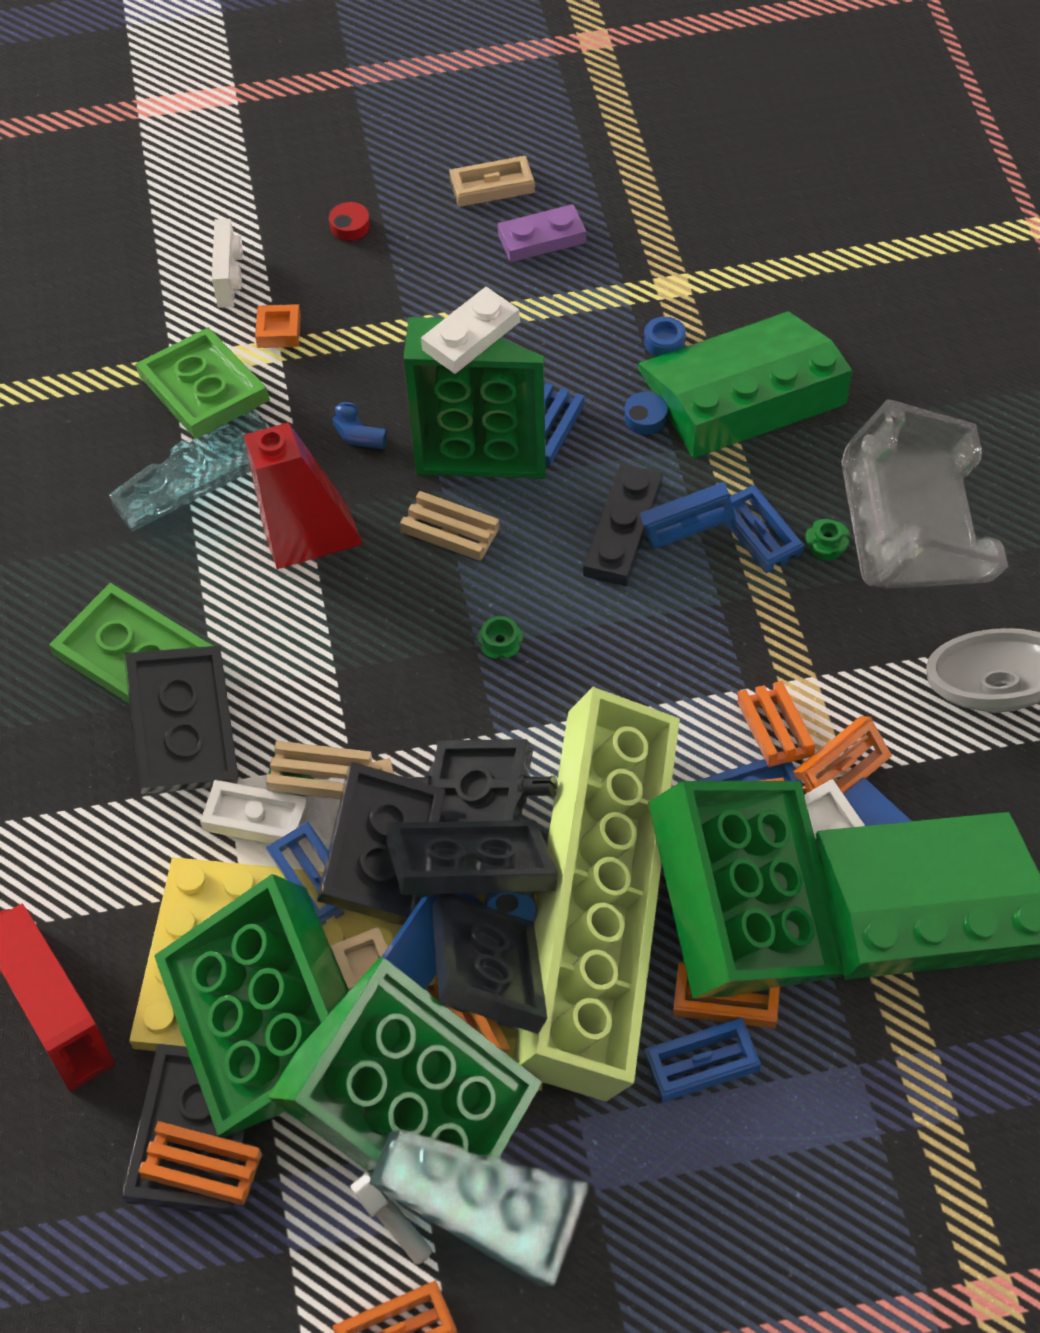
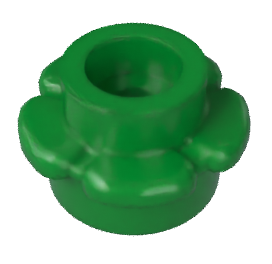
[805,519,850,561]
[477,616,523,659]

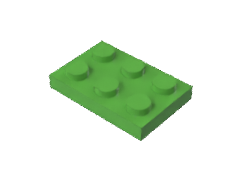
[135,327,270,439]
[49,583,213,704]

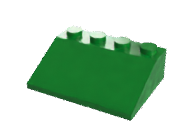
[638,311,852,459]
[404,317,546,479]
[648,781,844,999]
[816,812,1040,980]
[154,874,348,1137]
[267,958,542,1224]

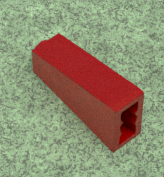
[243,422,362,569]
[0,903,116,1092]

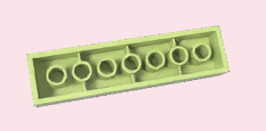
[513,687,680,1101]

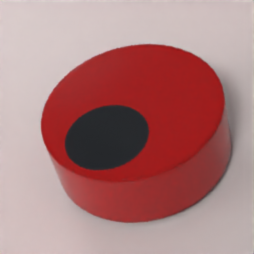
[329,202,370,241]

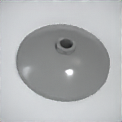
[926,628,1040,713]

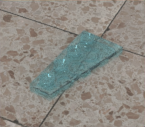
[109,409,270,532]
[369,1130,589,1287]

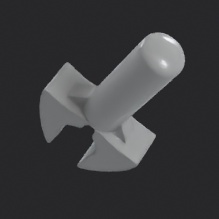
[350,1171,432,1264]

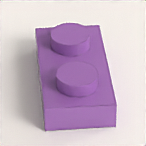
[497,204,586,262]

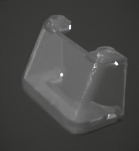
[842,399,1008,589]

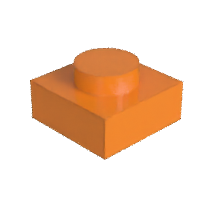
[255,304,301,348]

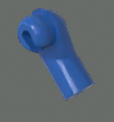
[333,402,388,450]

